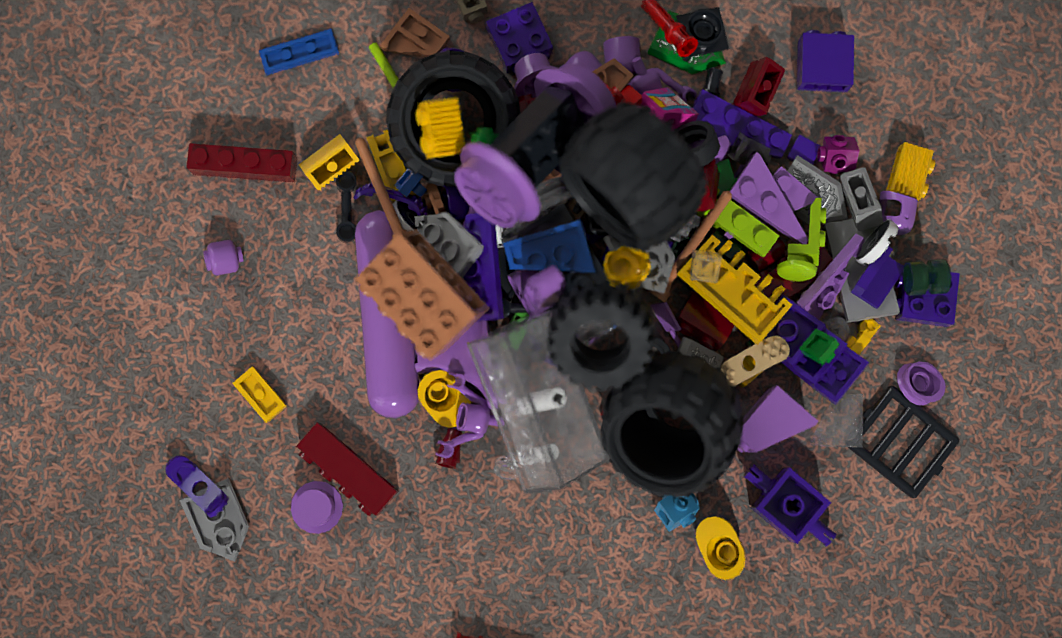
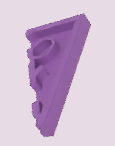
[730,152,809,244]
[722,166,818,239]
[797,234,865,320]

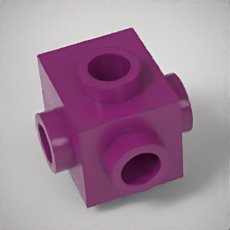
[817,135,860,174]

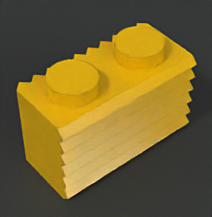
[416,98,465,158]
[299,134,359,190]
[886,142,936,201]

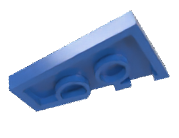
[503,220,596,273]

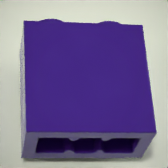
[486,2,553,74]
[797,30,854,92]
[895,266,960,327]

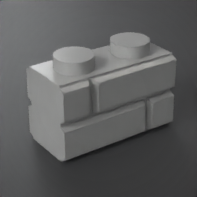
[840,167,883,231]

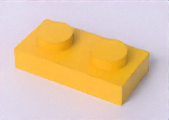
[232,366,287,423]

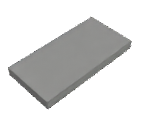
[823,219,900,323]

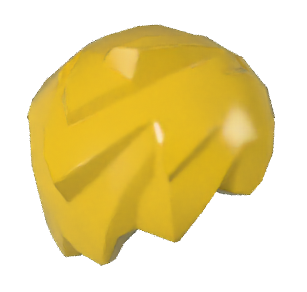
[604,246,651,290]

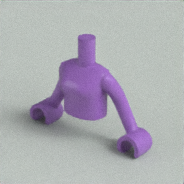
[628,57,697,103]
[436,372,504,458]

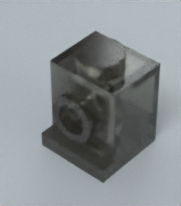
[727,132,772,166]

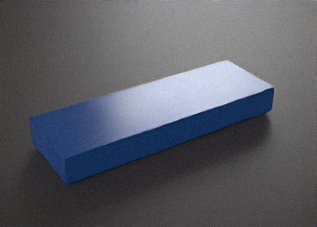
[259,29,339,75]

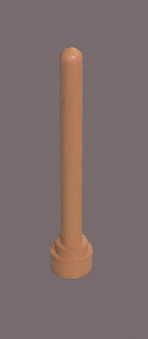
[355,138,407,239]
[648,191,732,302]

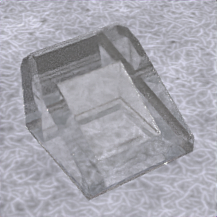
[690,250,722,283]

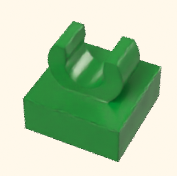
[799,329,840,365]

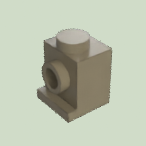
[455,0,488,24]

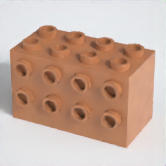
[355,229,490,360]

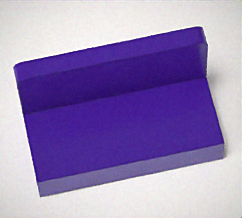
[851,246,905,309]

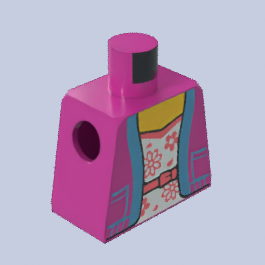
[641,87,699,130]

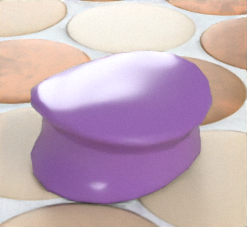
[897,361,946,405]

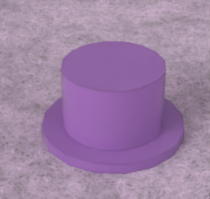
[514,53,557,98]
[291,481,343,534]

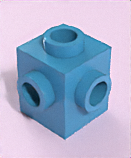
[654,493,700,532]

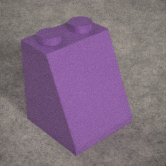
[738,386,819,453]

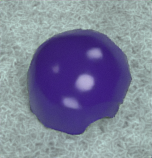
[442,186,470,222]

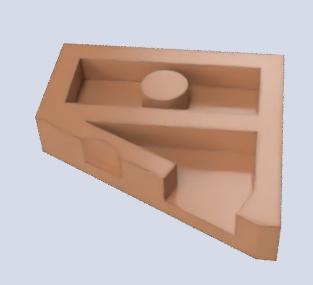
[423,184,446,215]

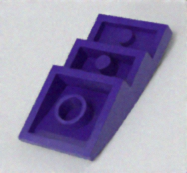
[763,295,869,405]

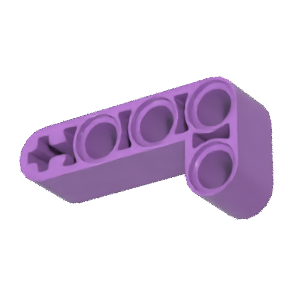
[507,265,565,318]

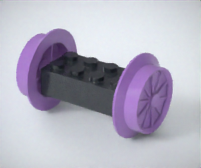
[455,63,616,228]

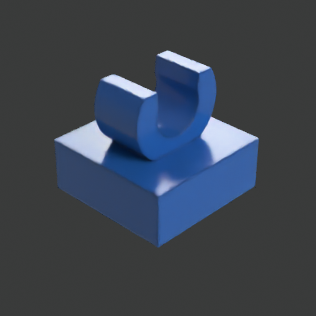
[394,168,427,198]

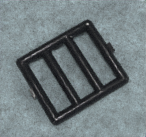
[845,386,960,499]

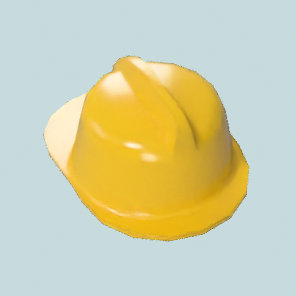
[417,370,471,428]
[696,516,746,580]

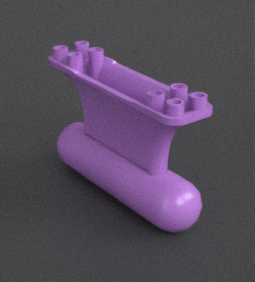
[355,206,507,418]

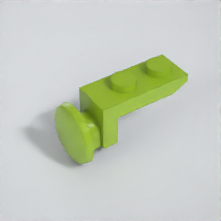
[693,189,779,257]
[777,198,826,281]

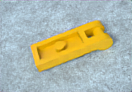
[366,129,415,203]

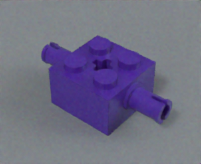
[743,464,837,547]

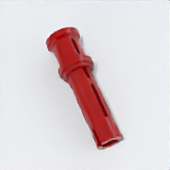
[641,0,698,57]

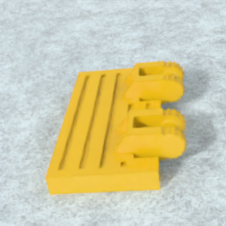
[677,235,792,345]

